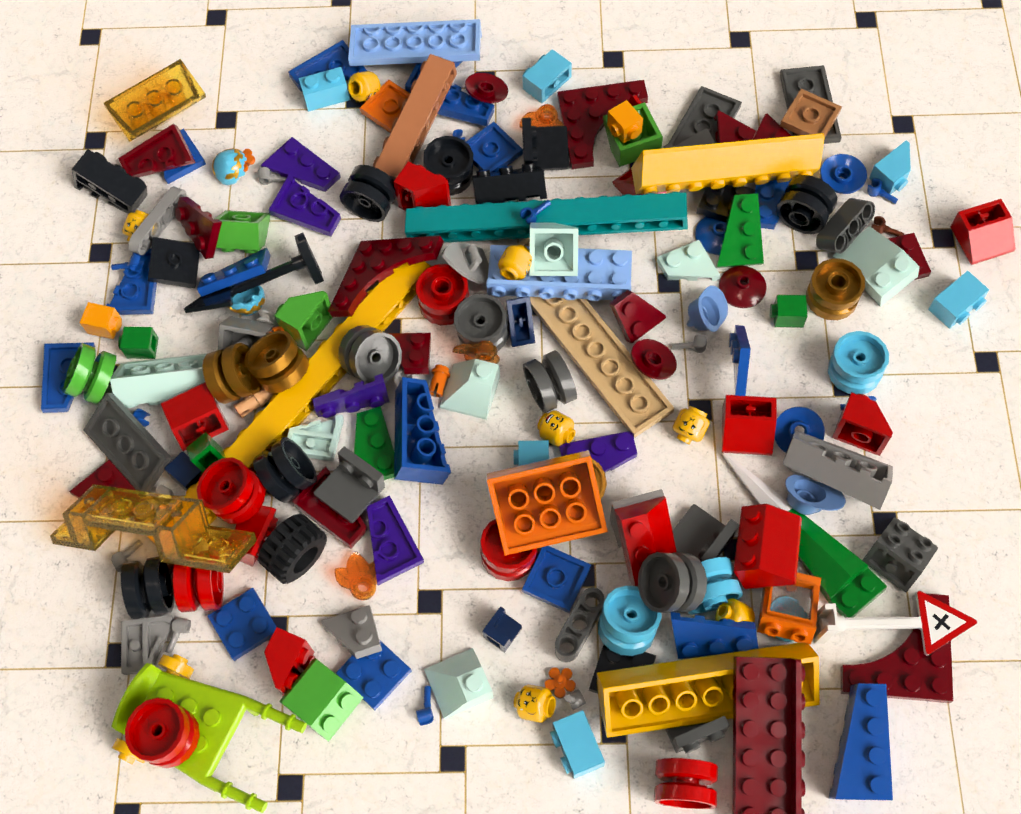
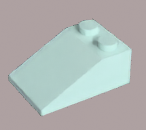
[833,226,920,307]

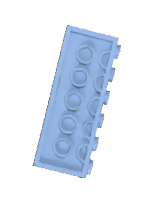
[348,19,482,66]
[486,245,632,301]

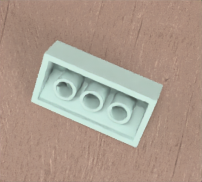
[110,353,208,408]

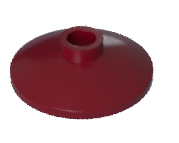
[465,73,508,103]
[719,266,767,308]
[631,339,677,380]

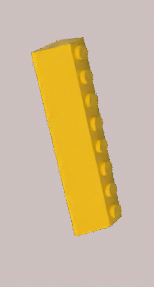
[631,133,824,195]
[597,643,820,738]

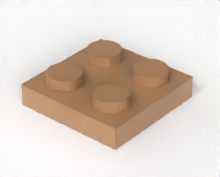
[780,89,842,139]

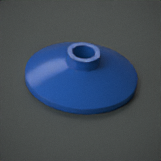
[820,154,867,194]
[695,217,727,255]
[775,407,825,453]

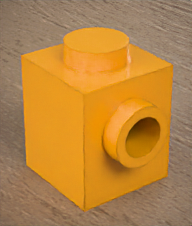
[607,100,643,143]
[80,302,122,339]

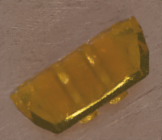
[103,59,206,142]

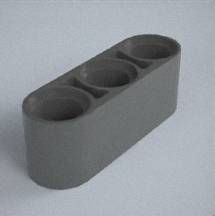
[816,198,875,254]
[555,587,605,663]

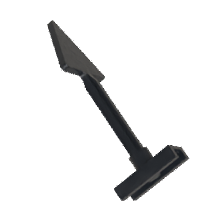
[184,232,324,313]

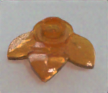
[519,104,564,128]
[452,341,500,364]
[335,551,377,600]

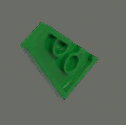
[716,193,764,268]
[354,406,394,480]

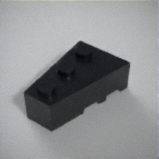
[72,149,147,214]
[472,163,547,204]

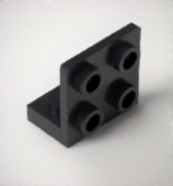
[522,118,569,171]

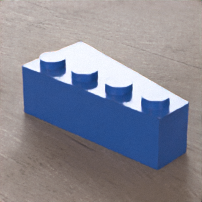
[394,377,451,485]
[829,683,893,800]

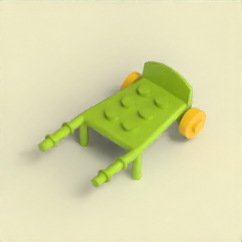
[111,654,307,813]

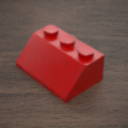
[614,496,677,587]
[733,504,802,589]

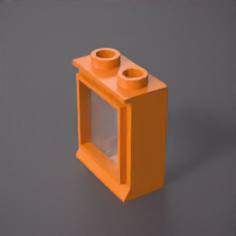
[757,572,821,644]

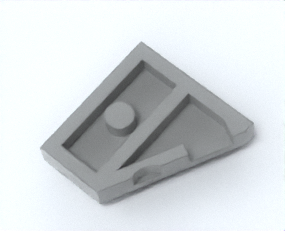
[321,605,382,659]
[121,615,175,675]

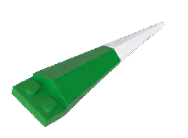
[723,452,887,618]

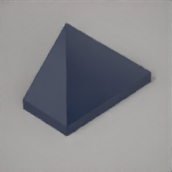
[506,296,535,347]

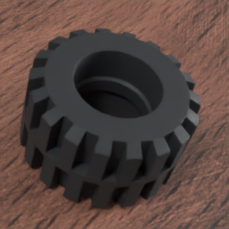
[258,513,327,584]

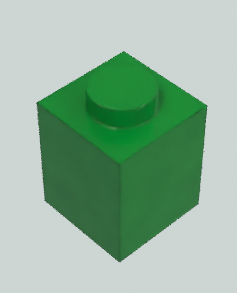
[770,295,808,328]
[118,327,159,359]
[186,432,226,472]

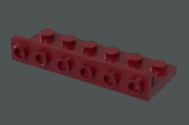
[732,656,805,814]

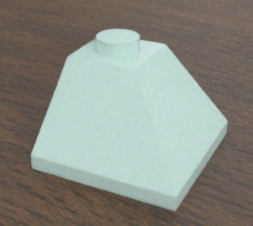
[530,222,578,276]
[440,359,500,420]
[424,648,494,719]

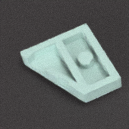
[657,240,720,281]
[287,415,344,461]

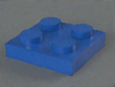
[466,122,523,173]
[522,546,591,614]
[208,588,277,661]
[336,641,412,711]

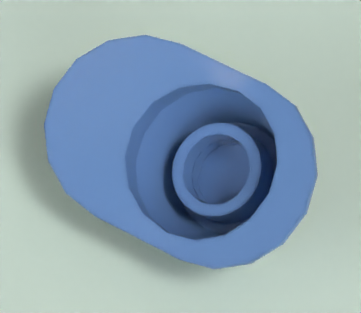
[687,285,728,332]
[785,475,846,515]

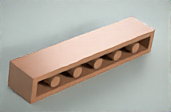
[373,54,457,180]

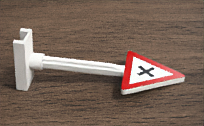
[814,591,977,655]

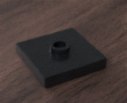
[148,237,200,288]

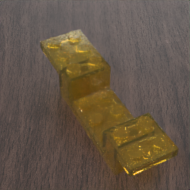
[50,484,257,573]

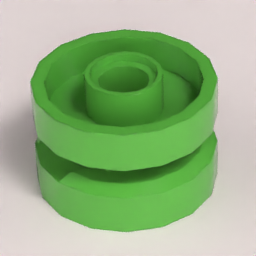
[63,343,116,405]

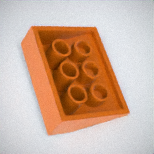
[487,450,608,555]

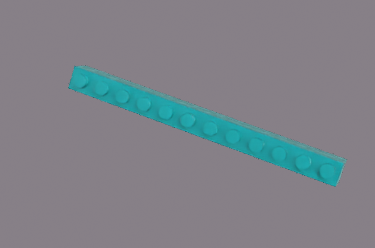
[405,192,688,243]

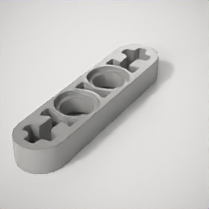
[128,186,186,255]

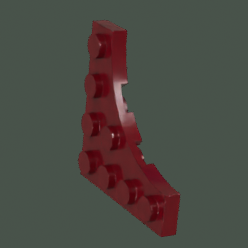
[557,80,648,170]
[328,235,444,317]
[841,593,953,703]

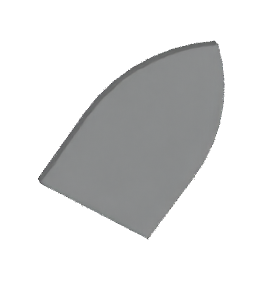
[441,242,489,286]

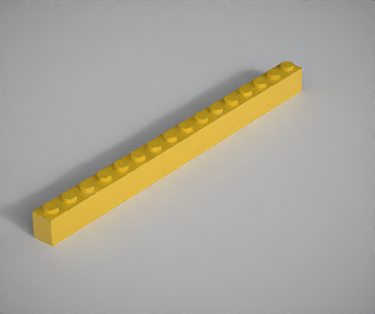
[148,261,431,559]

